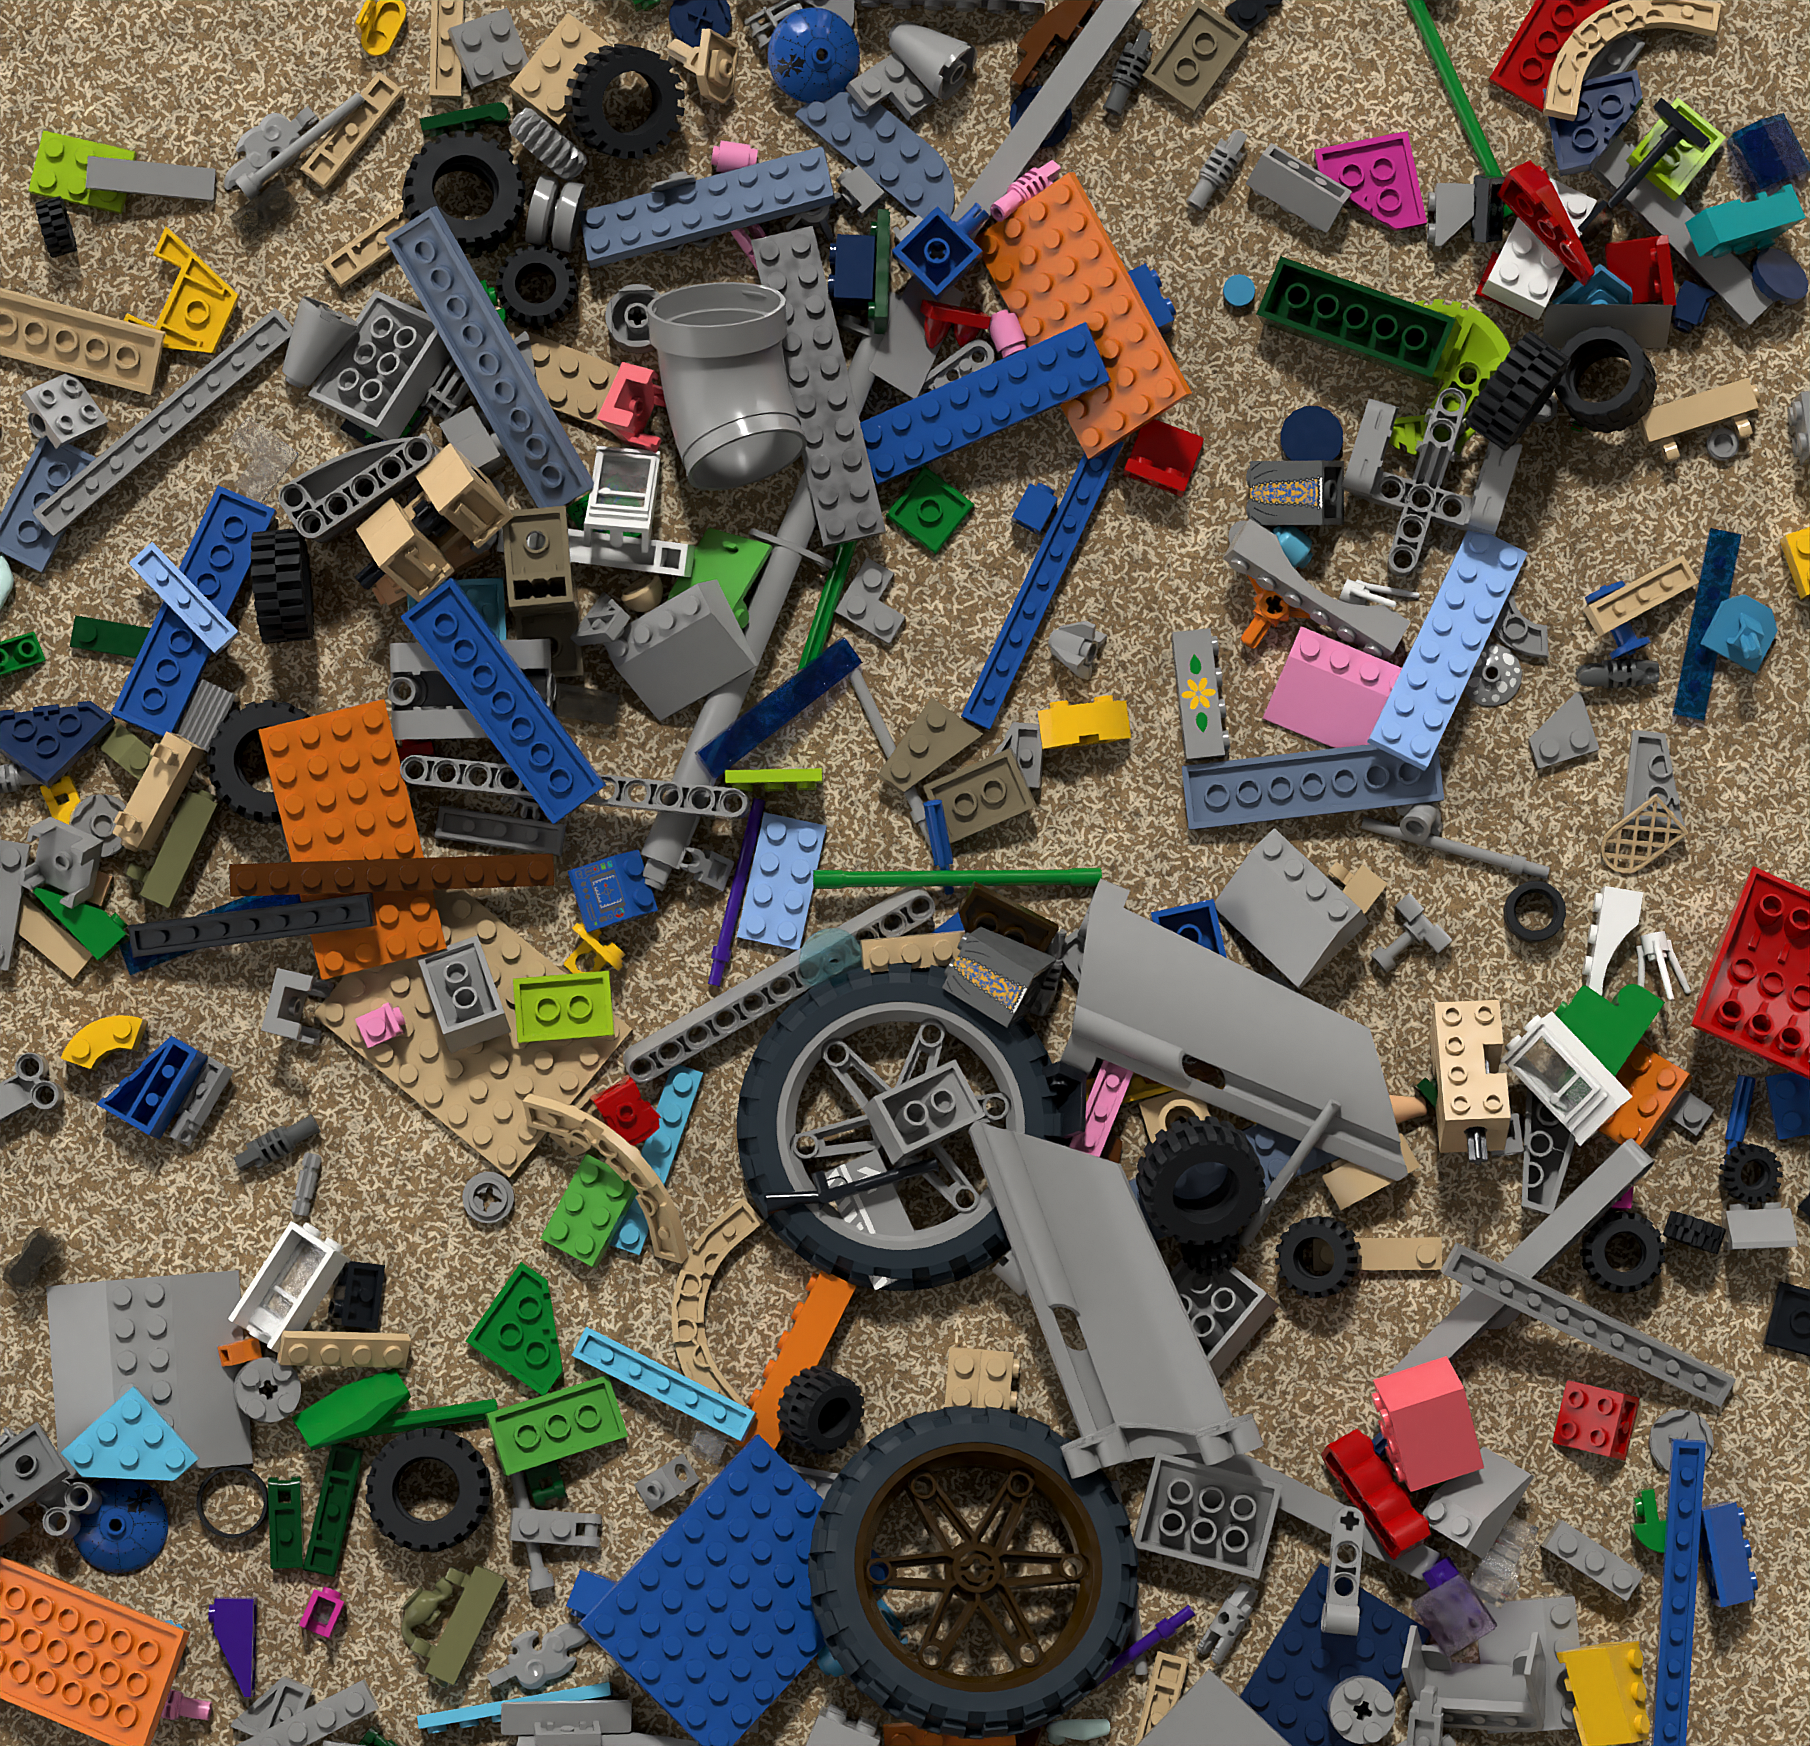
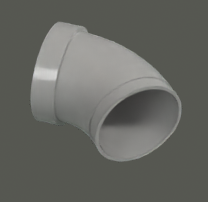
[647,282,807,491]

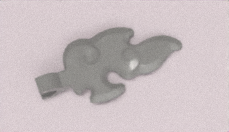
[224,106,319,190]
[487,1623,591,1689]

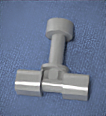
[1370,893,1453,974]

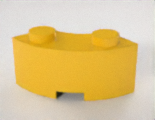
[1037,695,1131,749]
[60,1015,148,1071]

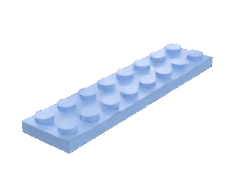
[1367,530,1527,771]

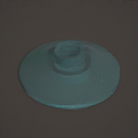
[799,928,862,987]

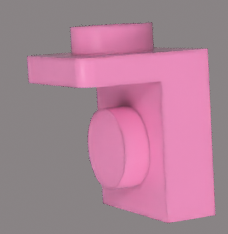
[355,1002,406,1049]

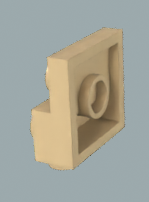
[945,1347,1020,1411]

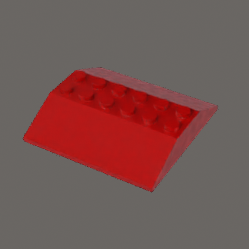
[1690,866,1810,1079]

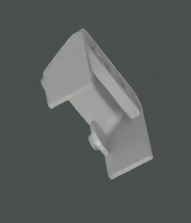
[1401,1625,1546,1732]

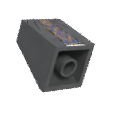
[1246,460,1344,525]
[942,927,1056,1028]

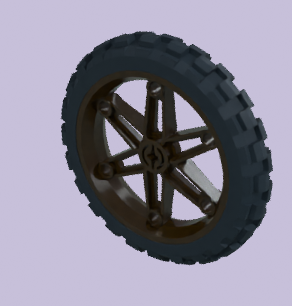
[808,1405,1139,1739]

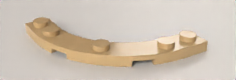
[1543,0,1721,121]
[522,1093,688,1264]
[671,1197,764,1406]

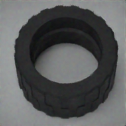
[1554,326,1657,433]

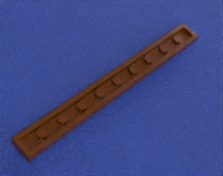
[229,853,554,897]

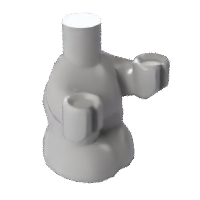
[1396,802,1443,842]

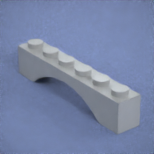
[1222,519,1410,660]

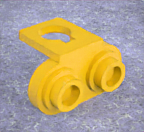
[355,0,407,57]
[564,922,626,974]

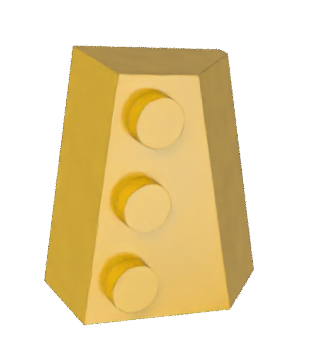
[1556,1641,1650,1746]

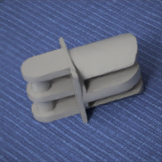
[744,0,803,50]
[421,359,470,421]

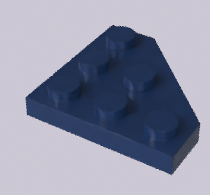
[1543,70,1643,177]
[0,701,115,788]

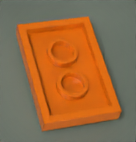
[1597,1043,1693,1149]

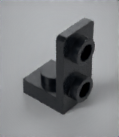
[1042,1061,1087,1140]

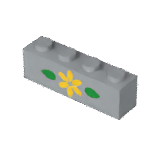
[1171,628,1230,762]

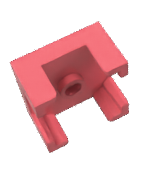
[597,362,666,453]

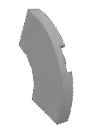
[1492,595,1549,658]

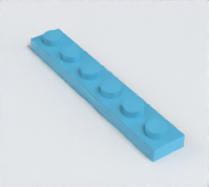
[610,1064,704,1255]
[572,1327,757,1442]
[417,1682,613,1734]

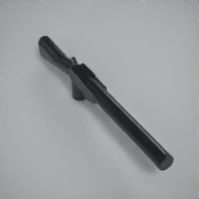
[767,1157,940,1215]

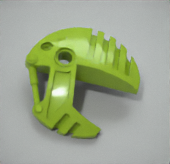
[1389,299,1511,456]

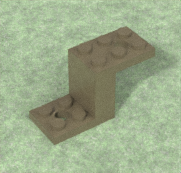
[502,506,584,679]

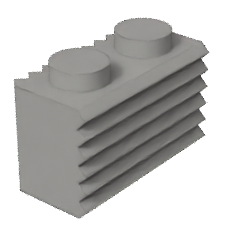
[175,679,240,754]

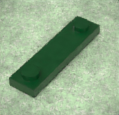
[868,209,890,334]
[70,615,151,659]
[303,1444,364,1577]

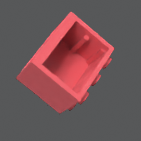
[1371,1356,1484,1492]

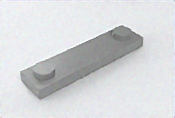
[0,840,32,971]

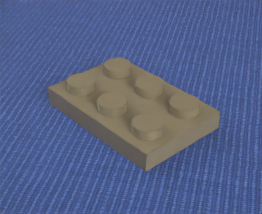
[1142,0,1249,114]
[923,748,1037,844]

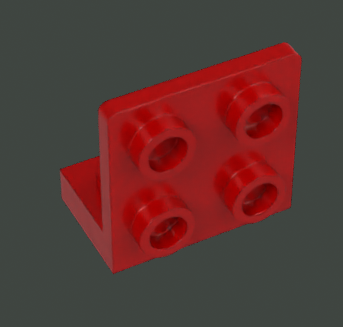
[1605,235,1677,306]
[1123,419,1204,497]
[1552,1380,1640,1461]

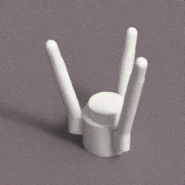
[1339,579,1420,607]
[1636,931,1691,1001]

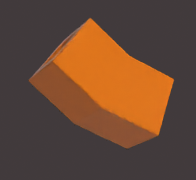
[218,1337,262,1366]

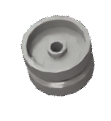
[525,175,586,253]

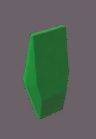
[292,1369,411,1451]

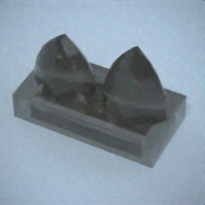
[229,180,300,244]

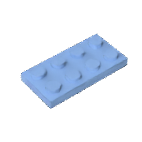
[737,812,827,950]

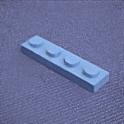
[129,542,240,656]

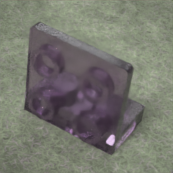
[1411,1573,1498,1658]

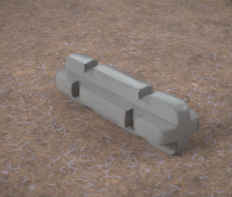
[291,1153,321,1216]

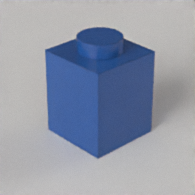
[1011,483,1058,536]

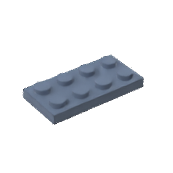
[0,436,96,574]

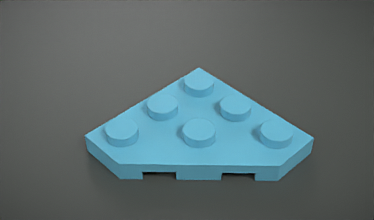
[61,1386,200,1481]

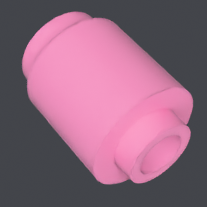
[711,140,758,173]
[988,309,1027,358]

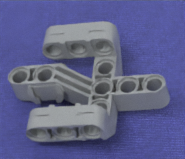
[1341,388,1522,577]

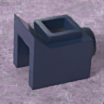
[1670,280,1718,334]

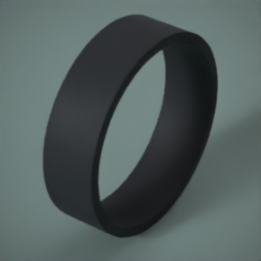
[196,1466,269,1538]

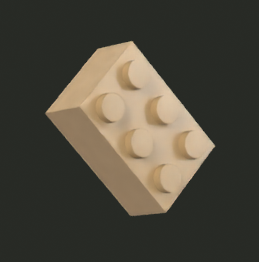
[509,13,611,132]

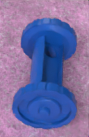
[1585,581,1651,660]

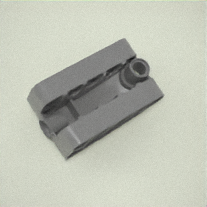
[278,433,440,543]
[387,639,556,740]

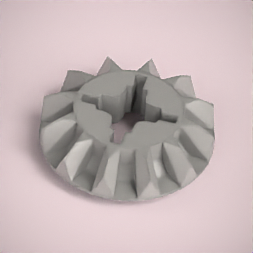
[462,1172,514,1223]

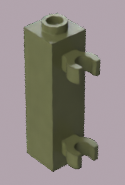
[125,789,221,910]
[410,1564,507,1688]

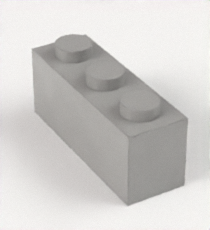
[1246,143,1352,233]
[1541,1519,1644,1601]

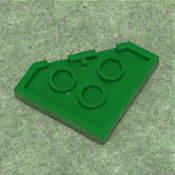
[465,1262,563,1396]

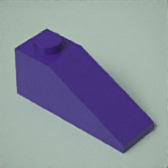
[208,1597,257,1697]

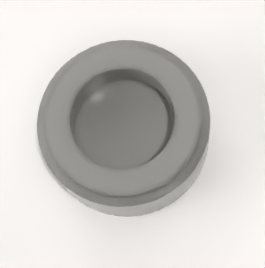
[1706,428,1739,461]

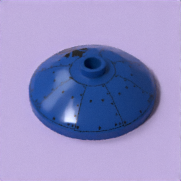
[767,8,860,103]
[73,1478,168,1573]

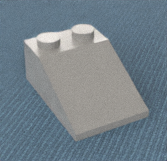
[417,935,511,1053]
[863,1059,985,1165]
[1422,1446,1534,1560]

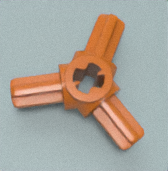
[1240,575,1311,649]

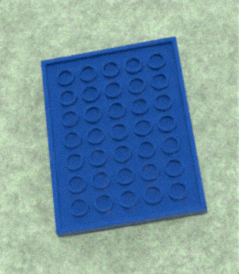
[578,1434,885,1746]

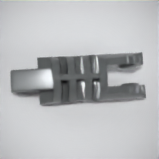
[1575,659,1660,689]

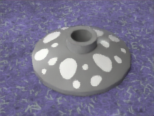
[1463,643,1522,706]

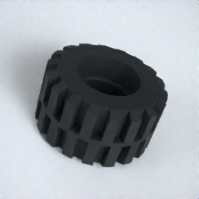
[496,245,578,330]
[1580,1212,1665,1293]
[1275,1216,1362,1299]
[777,1366,865,1455]

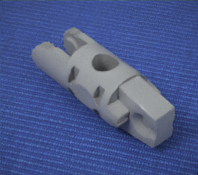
[1196,1582,1259,1665]

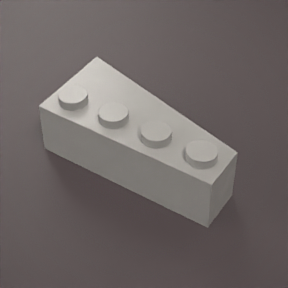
[1521,1079,1578,1216]

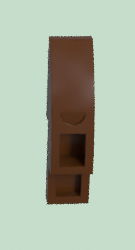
[1010,0,1103,92]

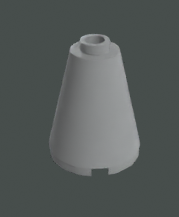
[888,20,978,101]
[282,296,359,388]

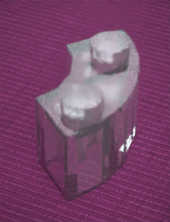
[1466,1514,1539,1609]

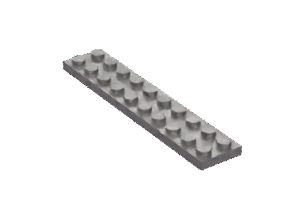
[751,226,886,548]

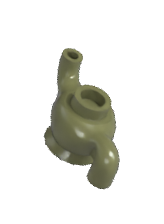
[400,1576,453,1646]

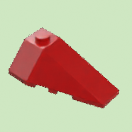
[1497,160,1595,287]

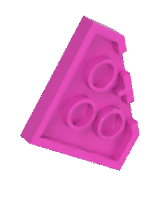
[1314,131,1427,231]

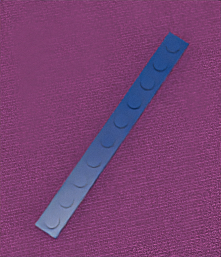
[961,441,1124,730]
[1651,1439,1706,1746]

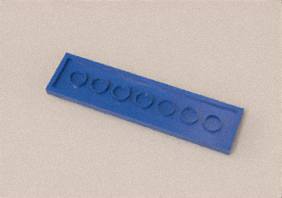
[860,322,1112,485]
[111,485,277,738]
[400,578,607,824]

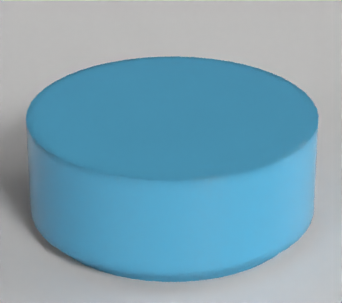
[1223,274,1255,308]

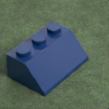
[1700,1501,1758,1607]

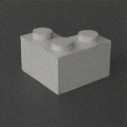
[439,406,507,476]

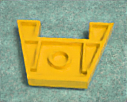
[123,226,240,354]

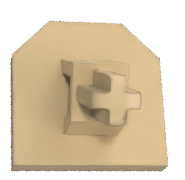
[667,29,739,104]

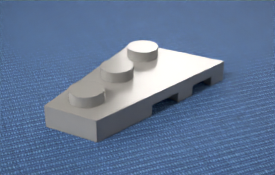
[1622,730,1686,829]

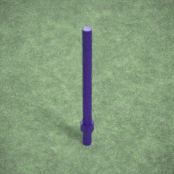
[708,798,766,987]
[1039,1604,1196,1728]

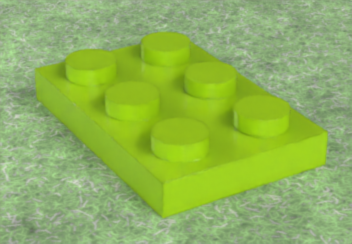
[1626,97,1726,201]
[28,130,137,214]
[725,768,823,792]
[513,971,615,1043]

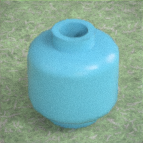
[1271,525,1313,569]

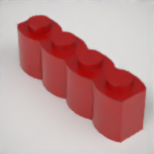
[1321,1429,1431,1560]

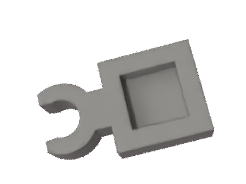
[679,847,734,891]

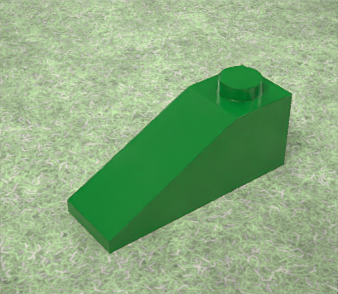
[32,887,130,963]

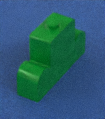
[1544,984,1665,1104]

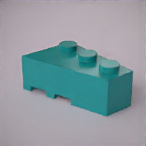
[1685,184,1806,259]

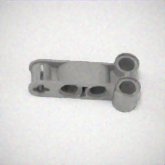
[0,1052,64,1123]
[0,1426,102,1539]
[1321,1506,1365,1636]

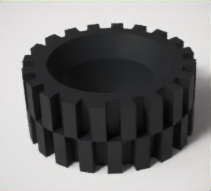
[564,44,685,159]
[1465,331,1571,451]
[251,528,315,644]

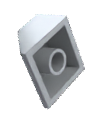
[1721,1202,1798,1250]

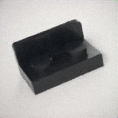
[1471,175,1506,243]
[328,1261,385,1329]

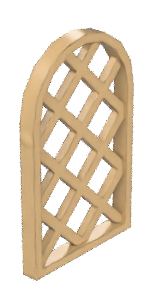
[1601,794,1688,873]

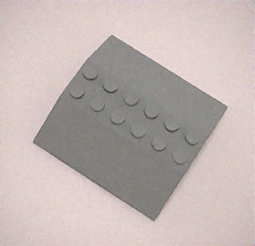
[46,1270,253,1479]

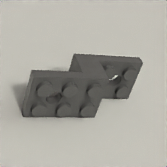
[0,1422,71,1547]

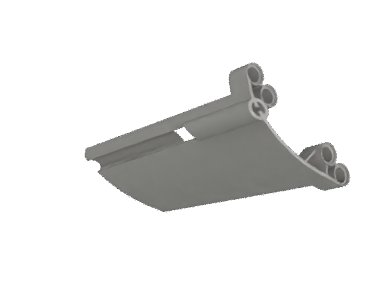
[1060,878,1408,1181]
[968,1120,1264,1478]

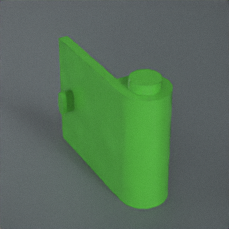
[667,527,773,630]

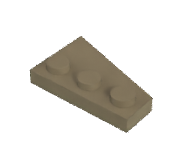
[877,697,983,794]

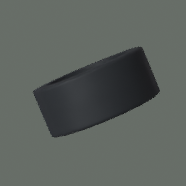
[1503,881,1566,943]

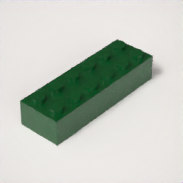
[1256,256,1462,387]

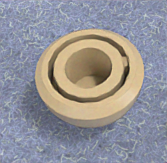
[621,574,663,614]

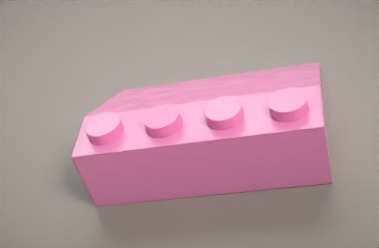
[1262,627,1402,748]

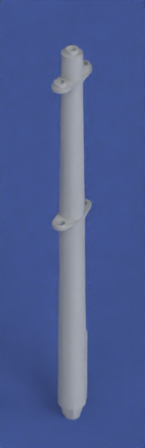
[640,292,902,892]

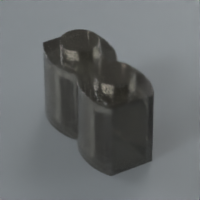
[2,1227,64,1293]

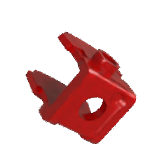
[590,1075,661,1146]

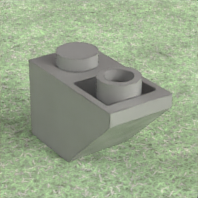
[1427,183,1475,252]

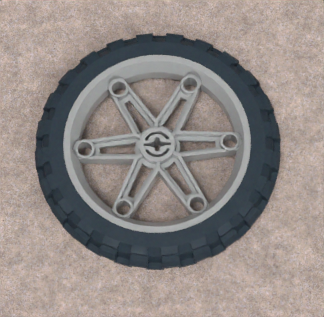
[737,962,1064,1291]

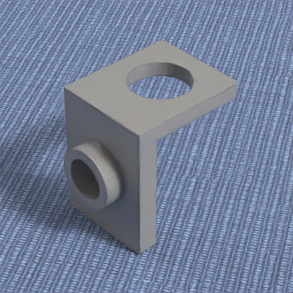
[634,1453,700,1511]

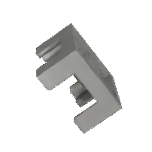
[18,817,104,909]
[261,968,334,1046]

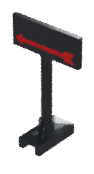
[1577,97,1711,245]

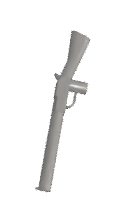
[1239,1098,1341,1246]

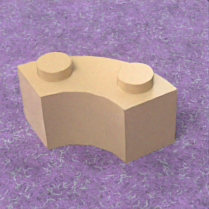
[1322,1133,1420,1210]

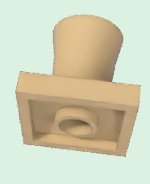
[1138,1090,1210,1143]

